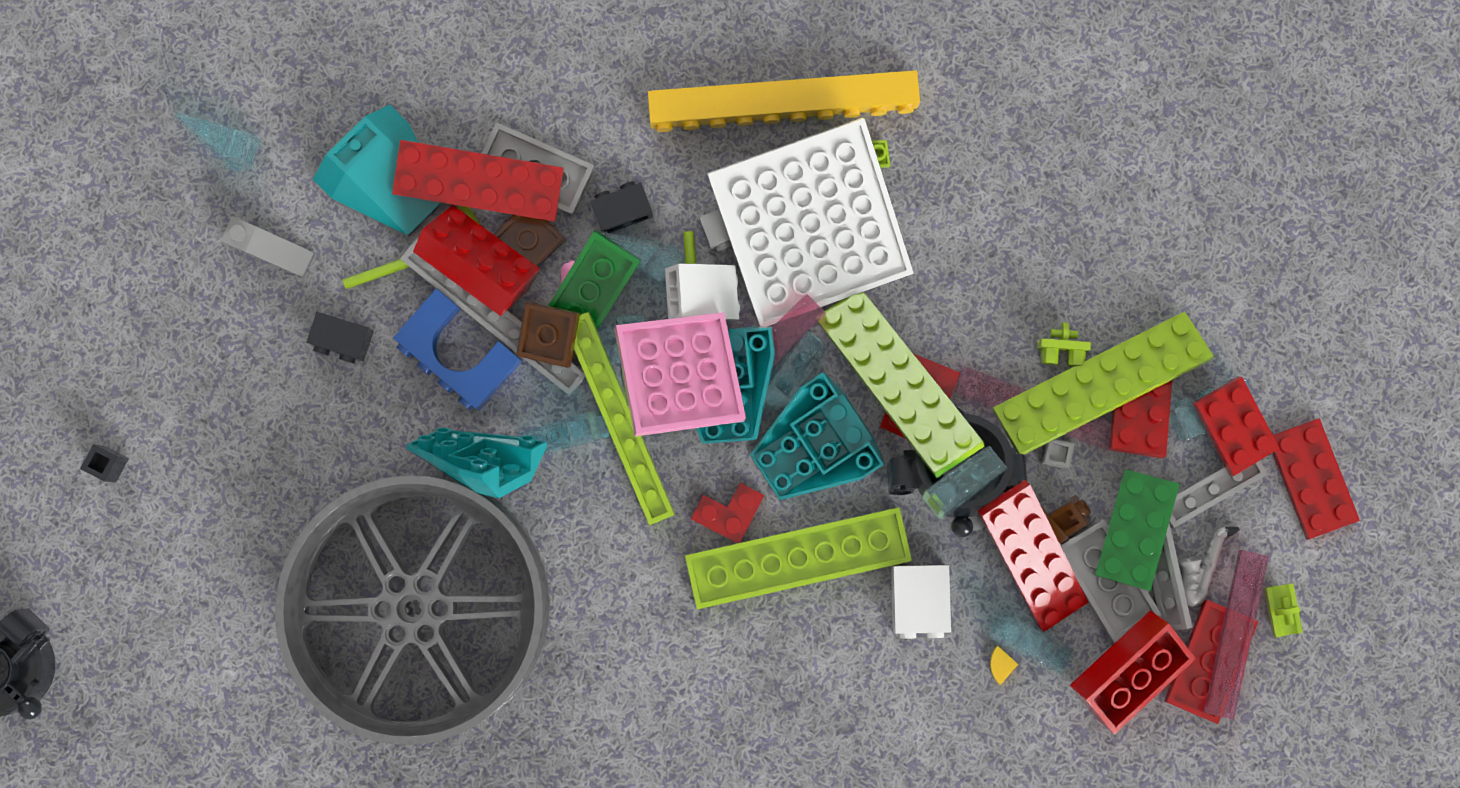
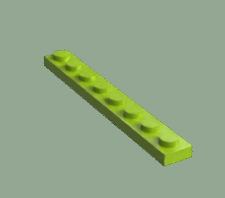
[574,312,675,525]

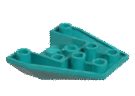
[312,104,442,236]
[695,327,775,444]
[750,372,885,500]
[406,427,547,498]

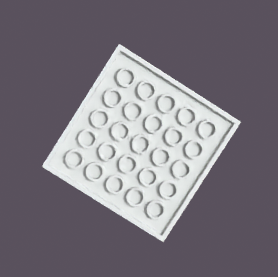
[707,118,914,327]

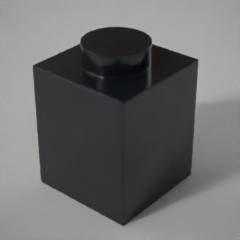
[80,444,129,483]

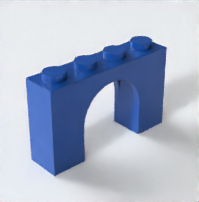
[393,288,522,411]

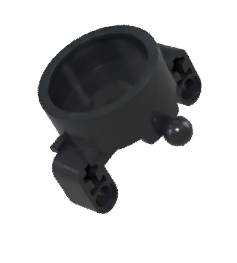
[887,407,1028,537]
[0,608,56,720]

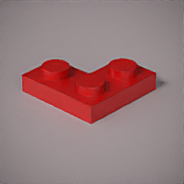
[691,483,764,543]

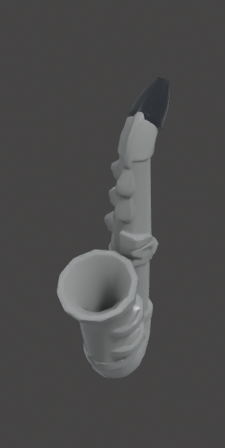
[1178,526,1240,607]

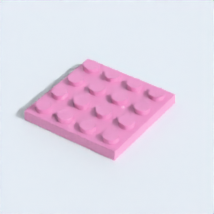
[614,312,746,436]

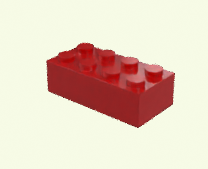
[413,205,540,316]
[1069,610,1196,735]

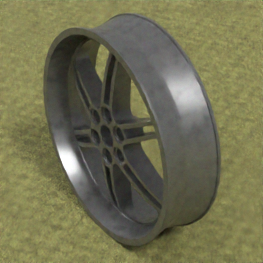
[275,476,550,745]

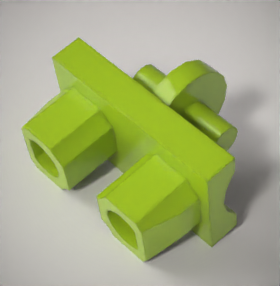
[1037,322,1091,367]
[1264,583,1303,637]

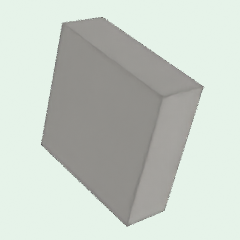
[1041,439,1075,470]

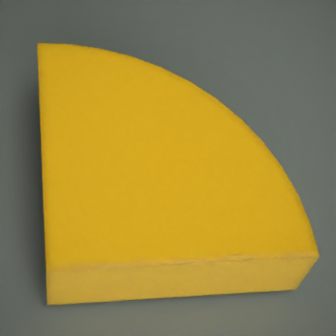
[990,645,1018,685]

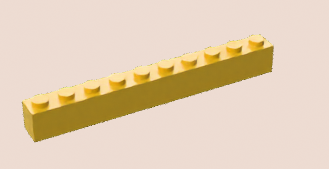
[648,70,920,132]

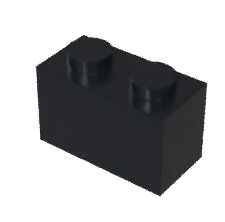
[590,181,653,235]
[306,312,374,364]

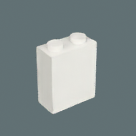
[665,264,740,323]
[891,565,951,639]

